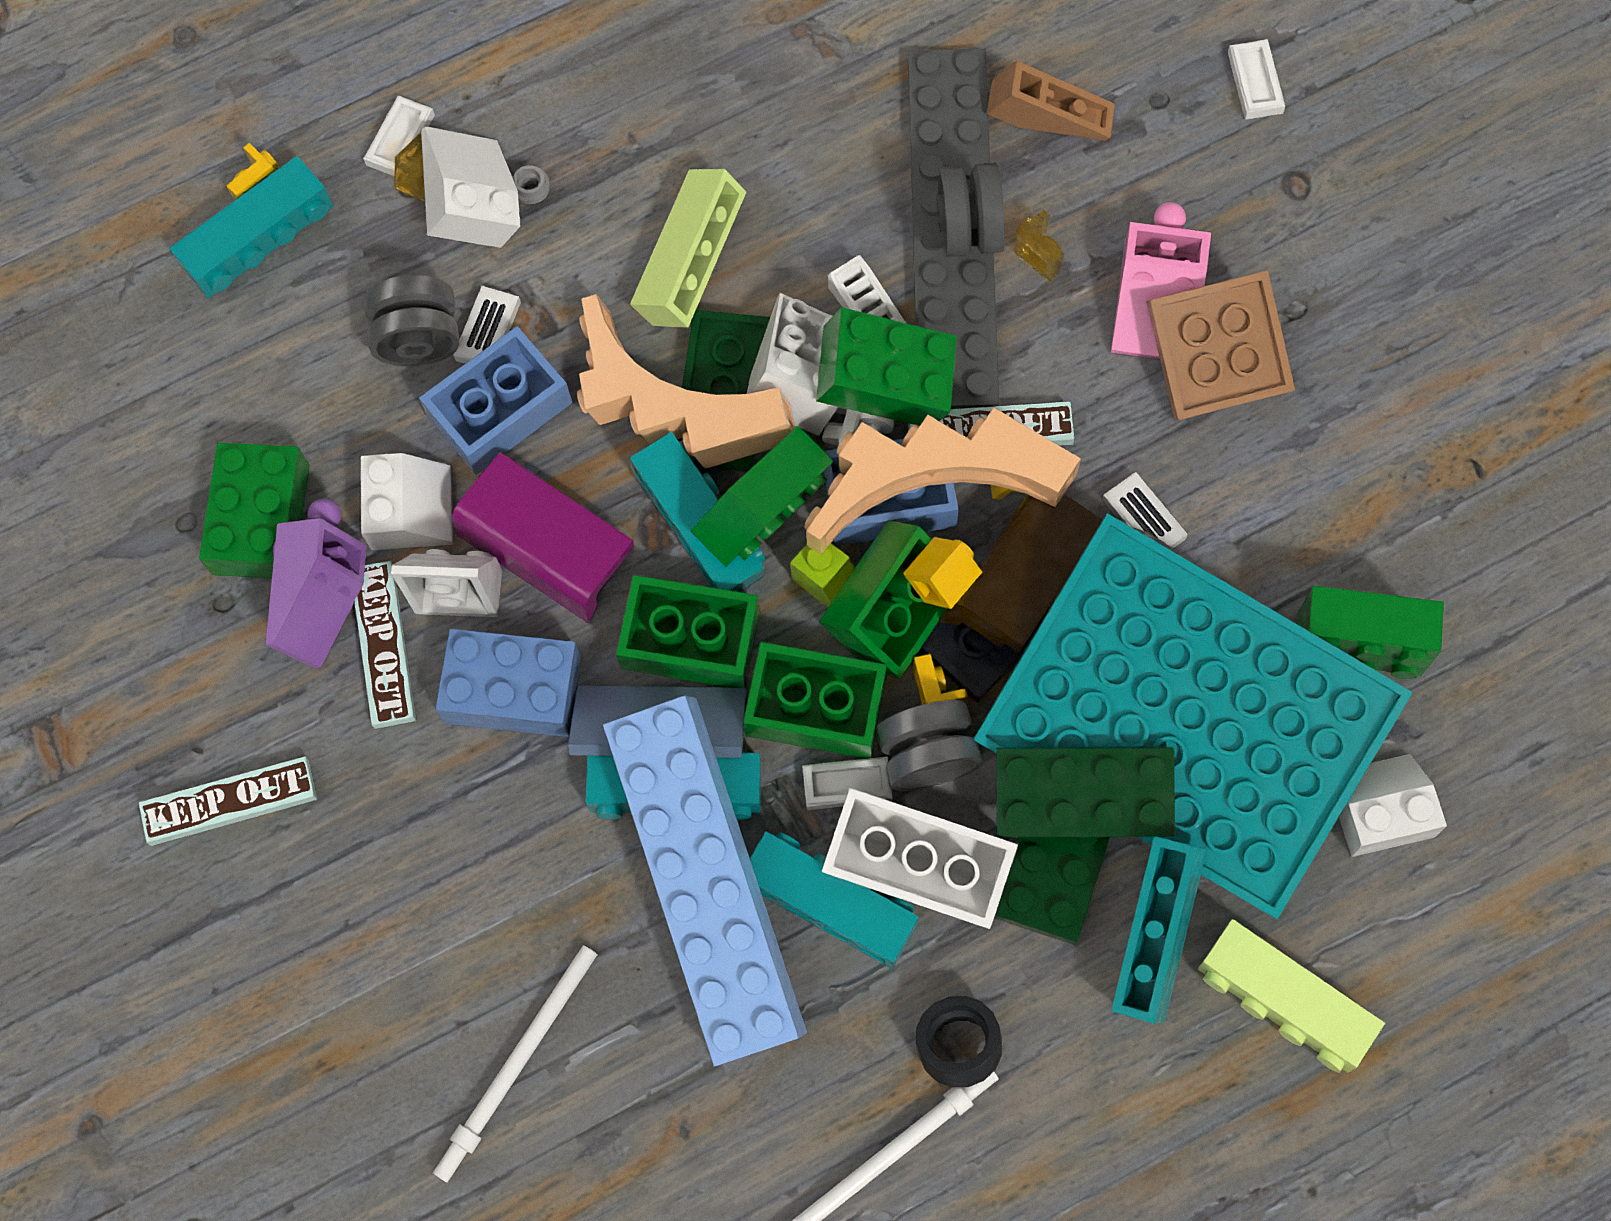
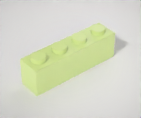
[630,169,746,328]
[1197,919,1385,1073]

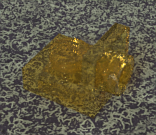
[394,134,425,201]
[1014,209,1064,282]

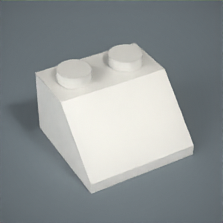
[361,453,453,550]
[1339,754,1447,857]

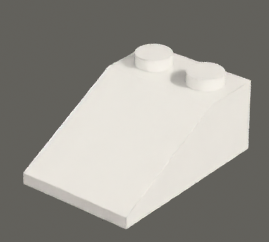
[421,126,520,248]
[391,549,502,617]

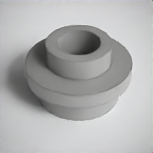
[513,165,550,204]

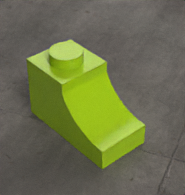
[790,543,855,607]

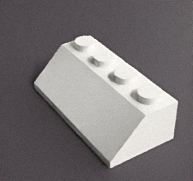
[822,788,1018,929]

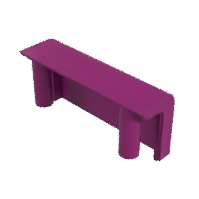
[452,452,634,624]

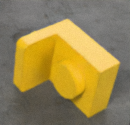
[226,143,279,200]
[912,654,968,705]

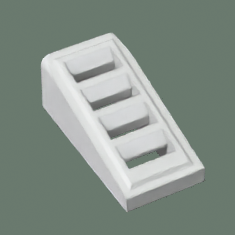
[828,255,906,323]

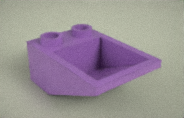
[265,498,367,668]

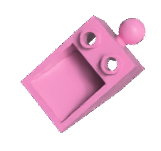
[1111,202,1211,359]

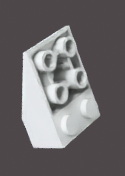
[747,293,838,436]

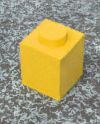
[903,537,982,609]

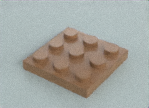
[1146,270,1295,421]

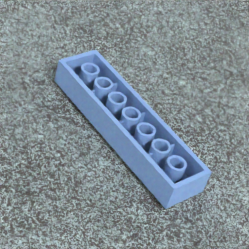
[603,695,807,1067]

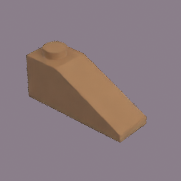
[987,61,1115,141]

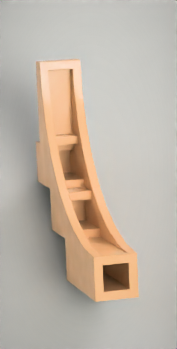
[577,294,796,469]
[804,407,1081,554]

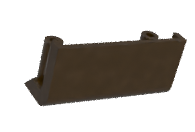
[939,494,1102,653]

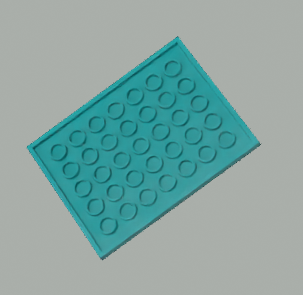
[973,513,1413,919]

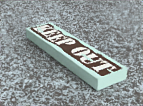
[908,402,1074,446]
[354,561,416,729]
[139,757,317,846]

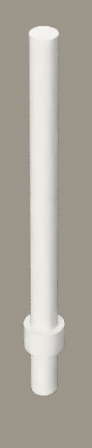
[433,945,597,1183]
[792,1072,999,1221]

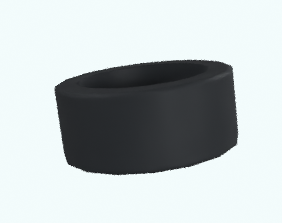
[916,996,1002,1087]

